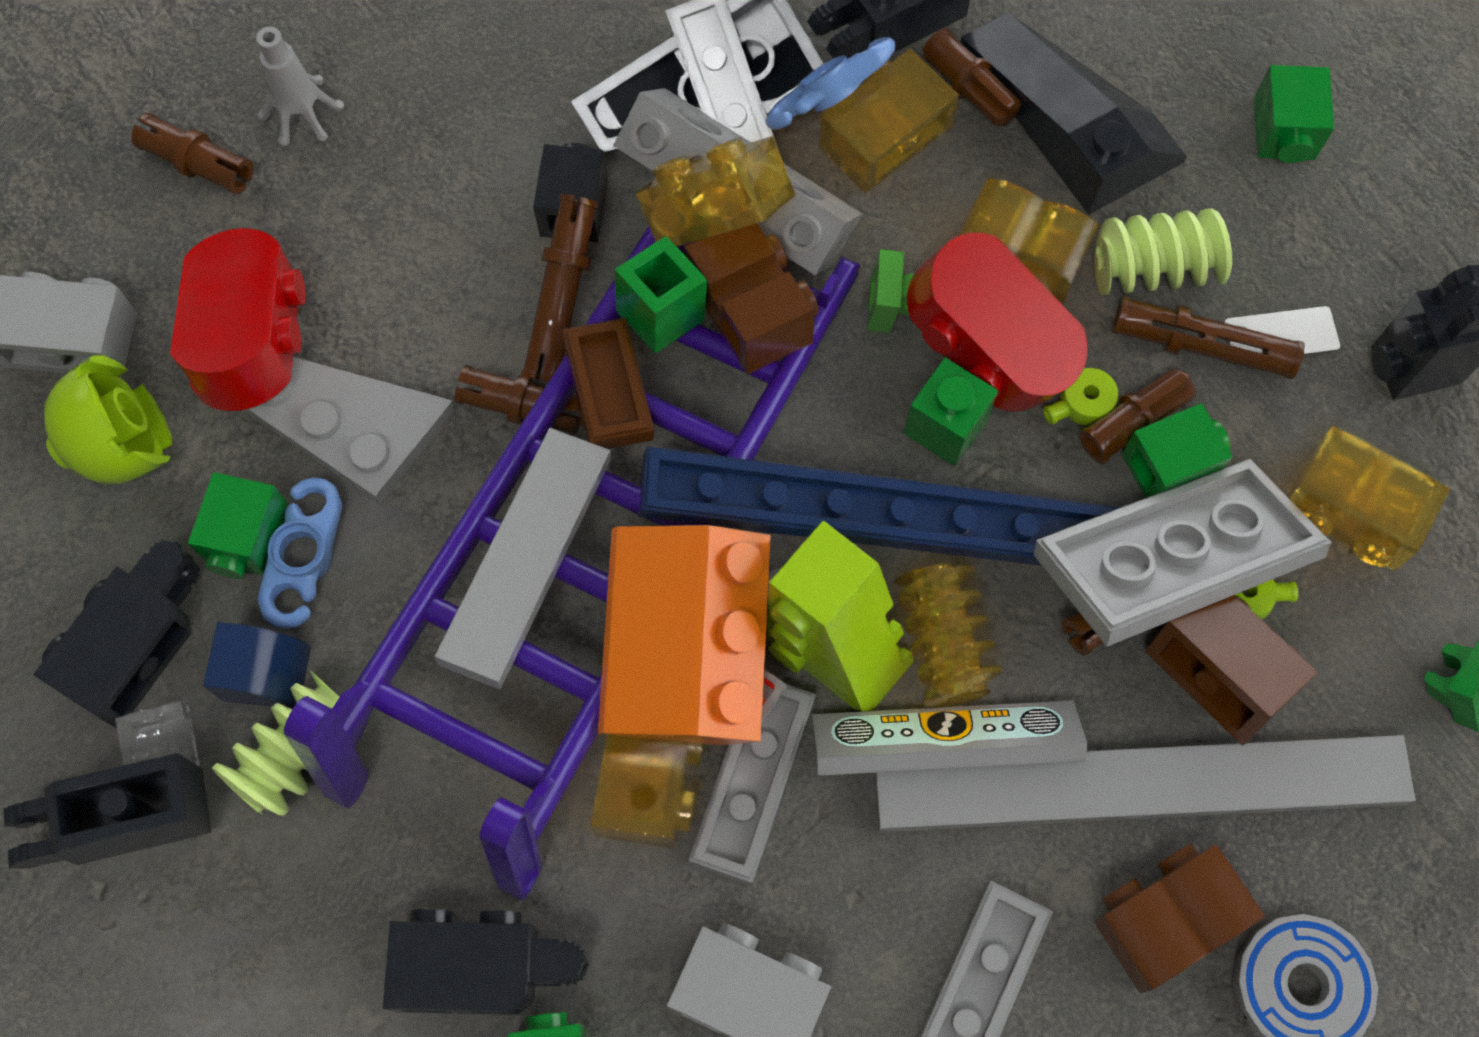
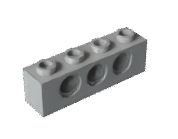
[613,88,863,275]

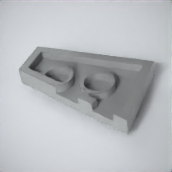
[243,357,456,504]

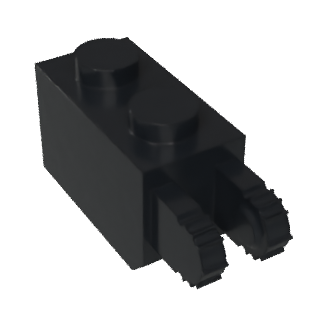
[807,0,970,59]
[1371,265,1479,400]
[33,539,201,730]
[3,753,212,869]
[383,909,590,1015]

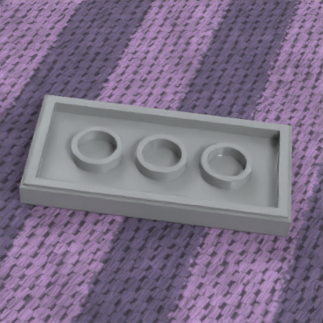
[1034,459,1331,646]

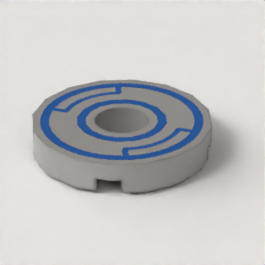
[1232,914,1378,1037]

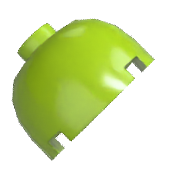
[44,355,173,485]

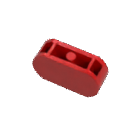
[170,228,306,411]
[907,233,1087,412]

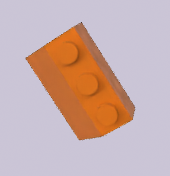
[598,525,771,745]

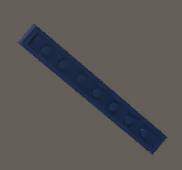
[638,446,1119,566]

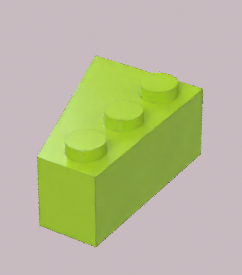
[766,520,914,712]

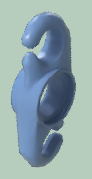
[766,37,896,130]
[257,477,342,629]

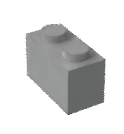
[0,272,138,379]
[667,922,832,1037]

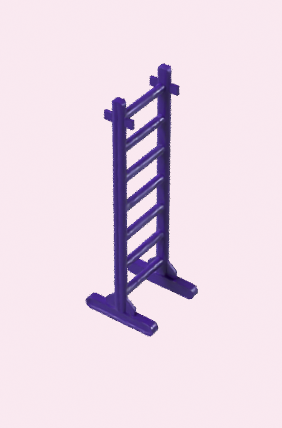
[284,186,860,901]

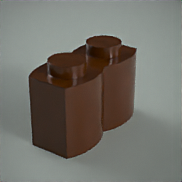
[1093,843,1265,994]

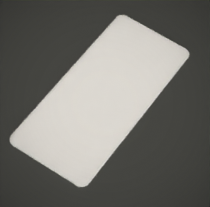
[1225,306,1340,354]

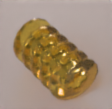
[893,563,1003,708]

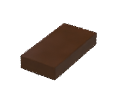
[563,318,655,449]

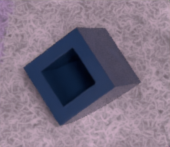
[203,622,311,709]

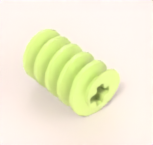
[1094,208,1233,296]
[212,670,366,816]

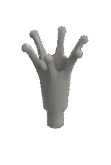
[256,27,344,147]

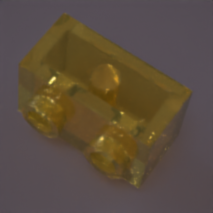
[819,48,959,194]
[636,136,795,247]
[1286,425,1451,571]
[591,735,704,849]

